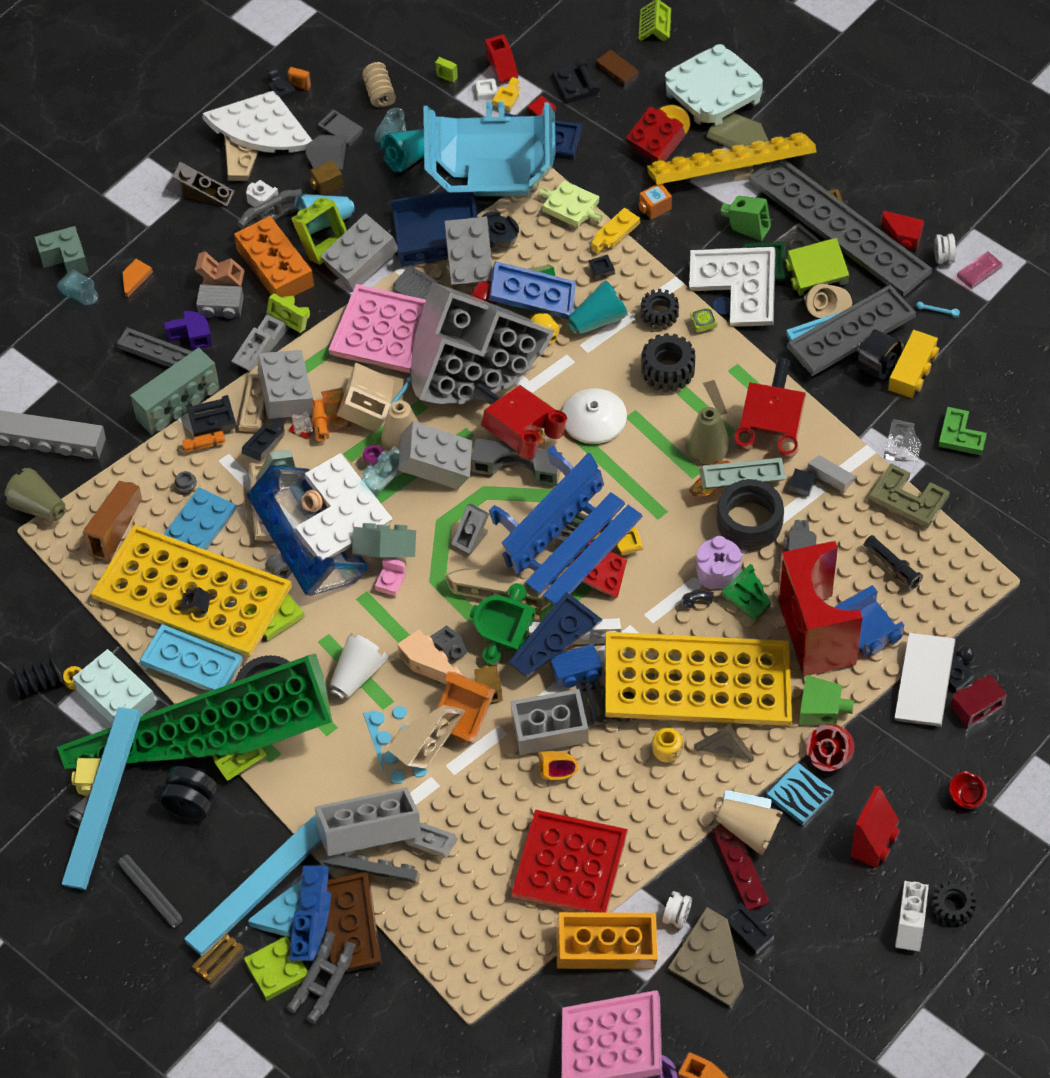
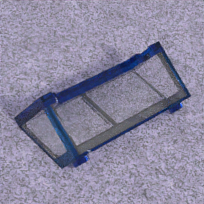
[246,465,368,596]

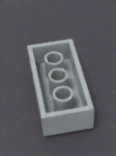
[315,787,421,856]

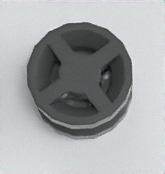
[265,553,293,579]

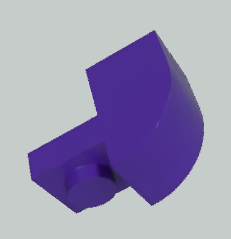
[164,311,213,351]

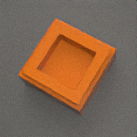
[288,67,311,90]

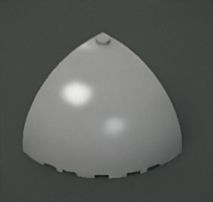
[411,282,554,404]

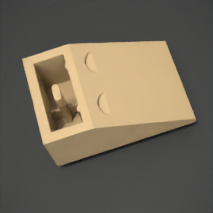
[337,363,395,432]

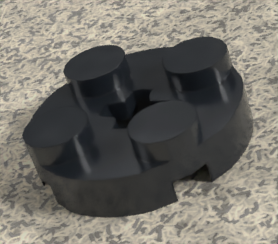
[482,211,519,248]

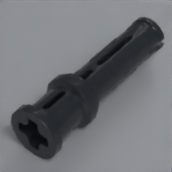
[863,535,923,590]

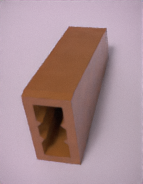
[83,481,142,562]

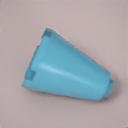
[295,194,354,235]

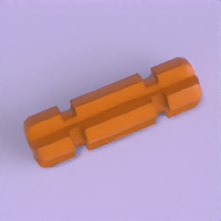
[182,431,225,452]

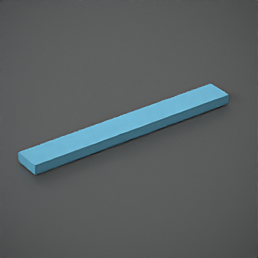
[62,707,142,890]
[184,814,322,957]

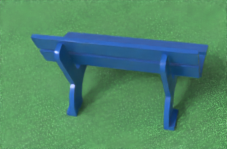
[489,445,643,606]

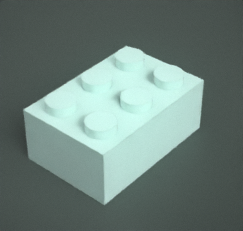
[73,649,156,725]

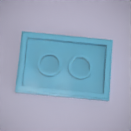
[468,159,531,196]

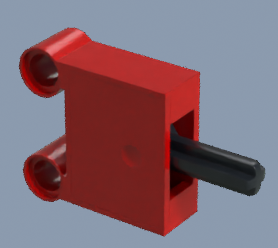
[735,358,806,458]
[473,383,567,459]

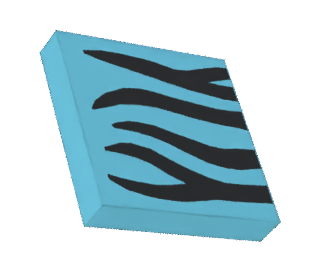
[767,763,834,825]

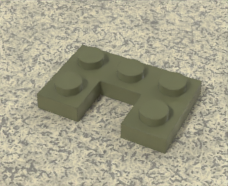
[869,463,950,528]

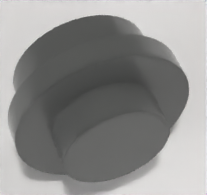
[175,471,197,492]

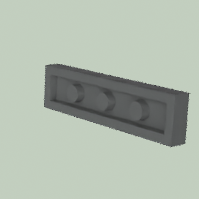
[117,328,192,367]
[322,853,420,884]

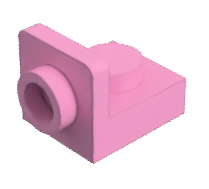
[375,557,406,596]

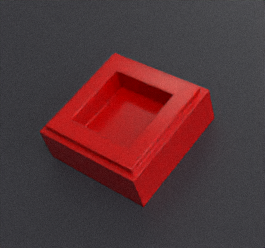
[527,96,556,116]

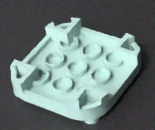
[665,44,763,126]

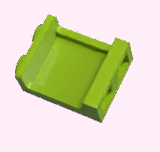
[785,238,849,296]

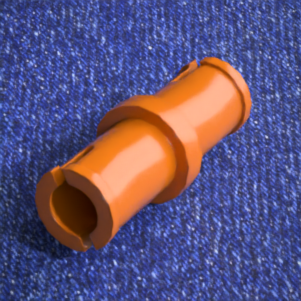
[311,400,329,442]

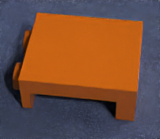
[437,671,496,744]

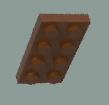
[326,871,382,973]

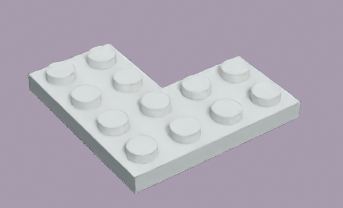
[689,247,775,327]
[294,453,393,565]

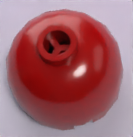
[806,724,854,771]

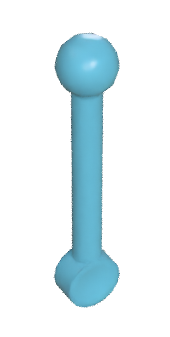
[916,302,960,318]
[390,376,412,405]

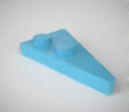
[248,865,323,937]

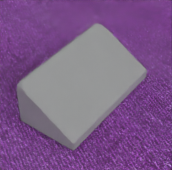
[807,455,856,493]

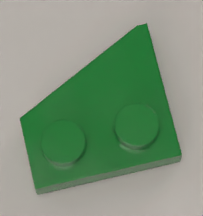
[721,564,771,621]

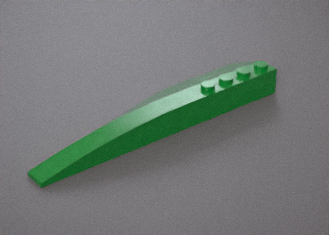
[57,654,333,769]

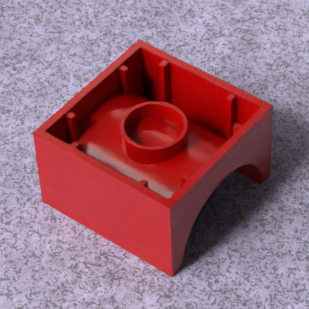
[777,541,863,677]

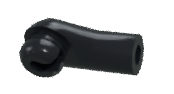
[682,590,714,609]

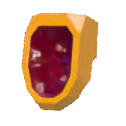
[538,751,579,780]

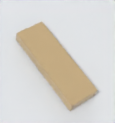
[238,374,266,432]

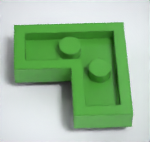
[939,407,987,455]

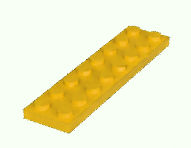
[647,133,816,185]

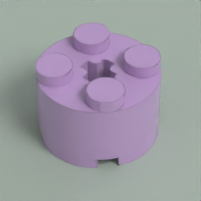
[696,536,742,590]

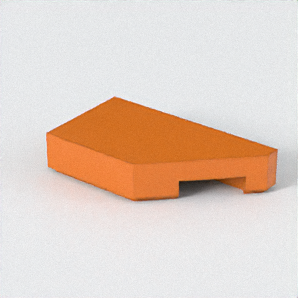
[123,259,153,297]

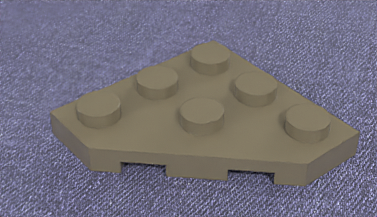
[668,907,744,1008]

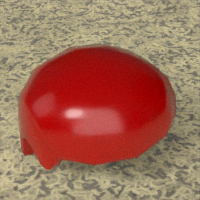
[949,771,987,809]

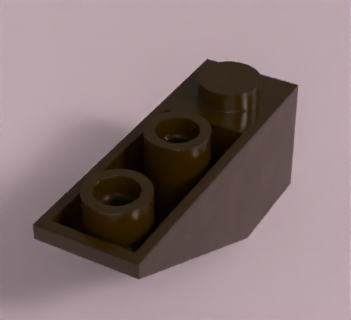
[165,162,234,208]

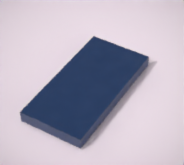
[504,113,582,159]

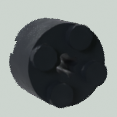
[857,329,904,380]

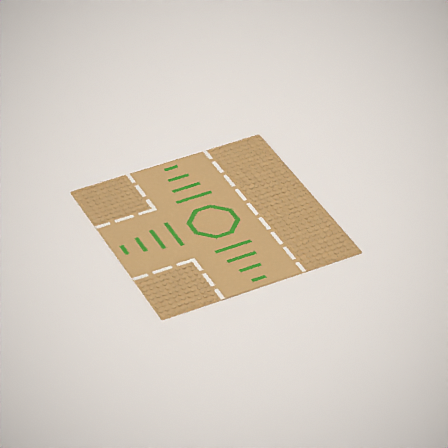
[18,168,1020,1025]

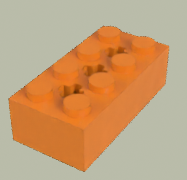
[234,216,314,297]

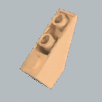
[397,629,461,685]

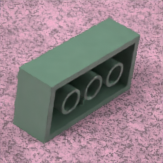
[130,348,220,436]

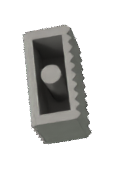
[197,285,244,319]

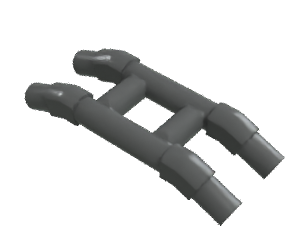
[237,189,302,229]
[286,932,355,1024]

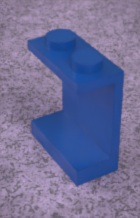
[835,585,904,657]

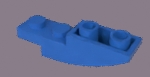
[290,866,332,961]

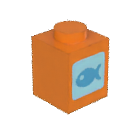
[638,184,672,220]

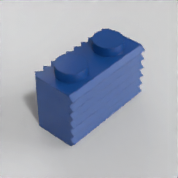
[550,644,602,689]

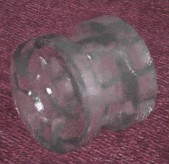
[291,411,313,436]

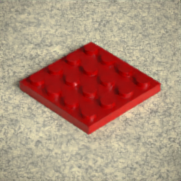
[512,809,628,913]

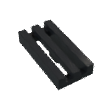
[576,680,608,727]

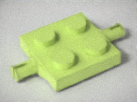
[538,181,603,228]

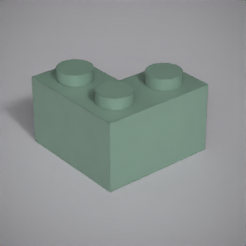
[35,226,89,278]
[352,523,416,557]

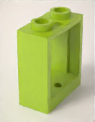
[291,197,347,265]

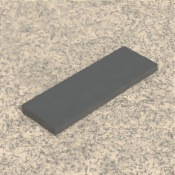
[787,285,916,376]

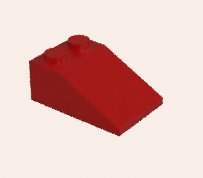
[851,786,900,868]

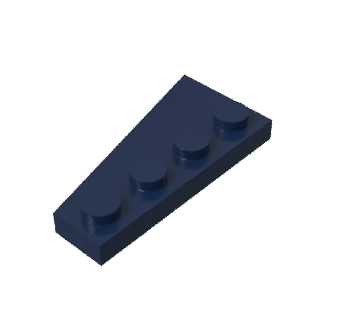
[509,591,603,678]

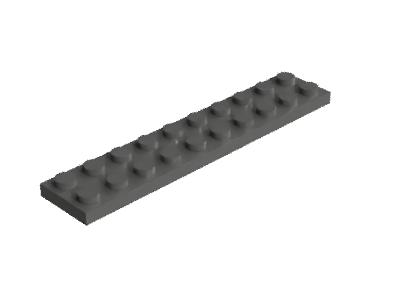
[749,159,932,297]

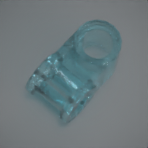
[375,108,406,143]
[57,269,98,305]

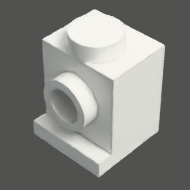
[246,180,278,214]

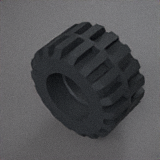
[641,333,696,392]

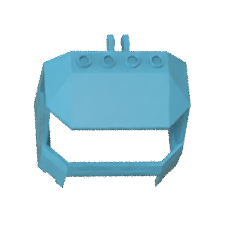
[423,101,555,193]

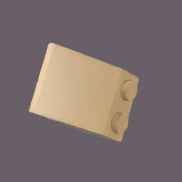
[387,705,466,769]

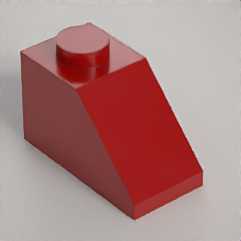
[881,211,924,252]

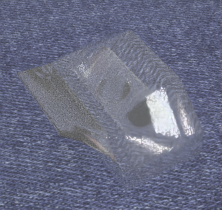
[883,419,922,462]

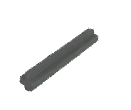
[118,855,183,927]

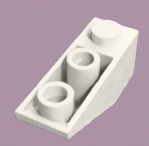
[895,881,929,951]

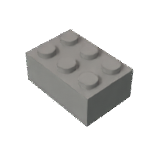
[321,214,398,290]
[444,217,492,285]
[257,350,313,419]
[399,421,472,490]
[510,689,589,755]

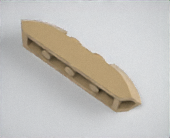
[444,568,551,609]

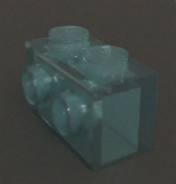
[361,446,402,497]

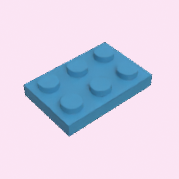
[163,487,237,550]

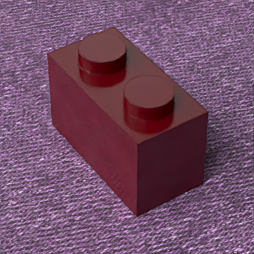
[951,675,1007,728]

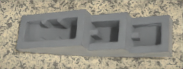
[231,315,289,372]

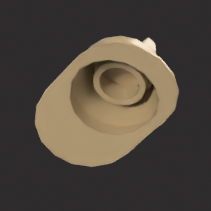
[804,284,852,318]

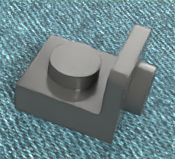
[430,625,467,664]

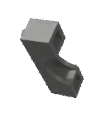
[471,438,562,486]

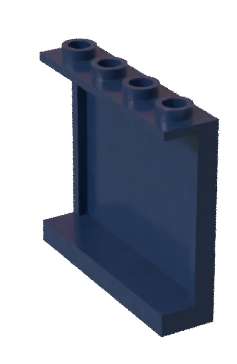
[391,191,478,267]

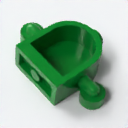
[470,583,537,666]

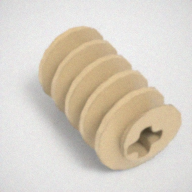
[362,62,396,108]

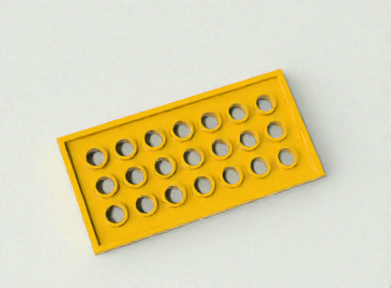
[91,524,292,657]
[605,632,792,726]

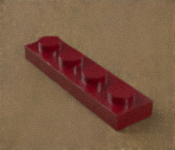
[712,825,770,912]

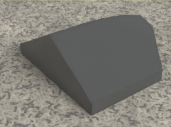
[306,135,347,172]

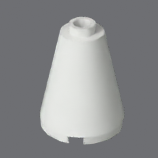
[330,633,388,699]

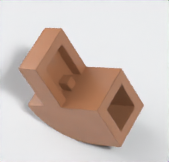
[195,251,244,287]

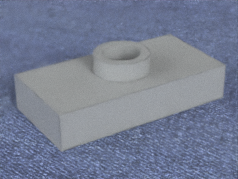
[404,823,458,858]

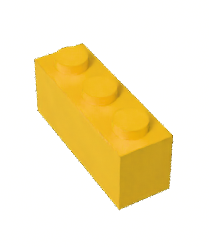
[888,330,939,399]

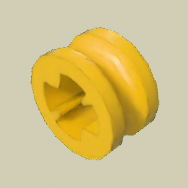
[63,666,82,690]

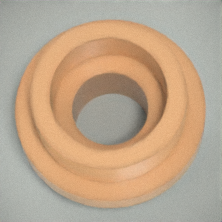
[301,490,322,512]

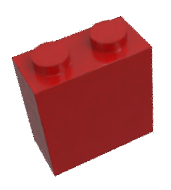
[626,106,686,162]

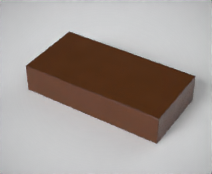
[596,50,639,87]

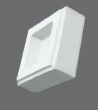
[475,78,497,100]

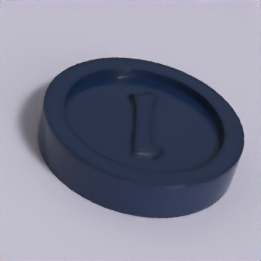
[712,297,731,316]

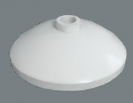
[562,388,627,444]

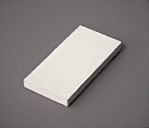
[895,633,955,727]

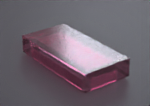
[957,251,1003,290]

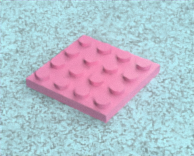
[329,284,426,373]
[562,990,662,1078]

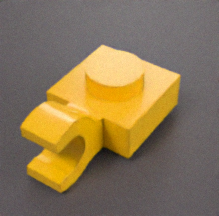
[492,77,521,112]

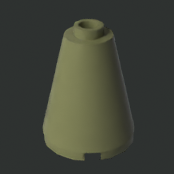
[686,407,730,464]
[4,468,66,521]

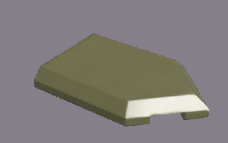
[706,112,769,149]

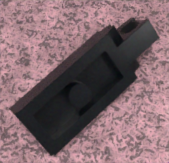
[241,418,285,461]

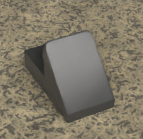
[451,504,489,554]

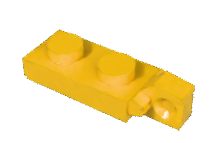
[591,208,640,254]

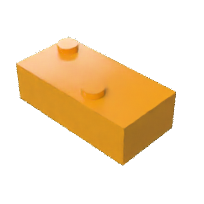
[556,912,658,969]

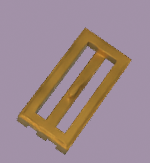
[192,933,244,984]

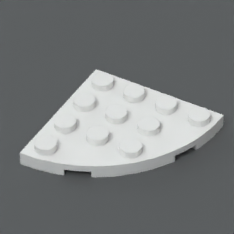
[203,91,312,153]

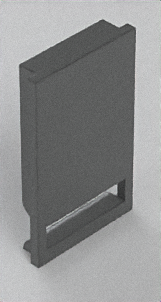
[318,110,363,145]

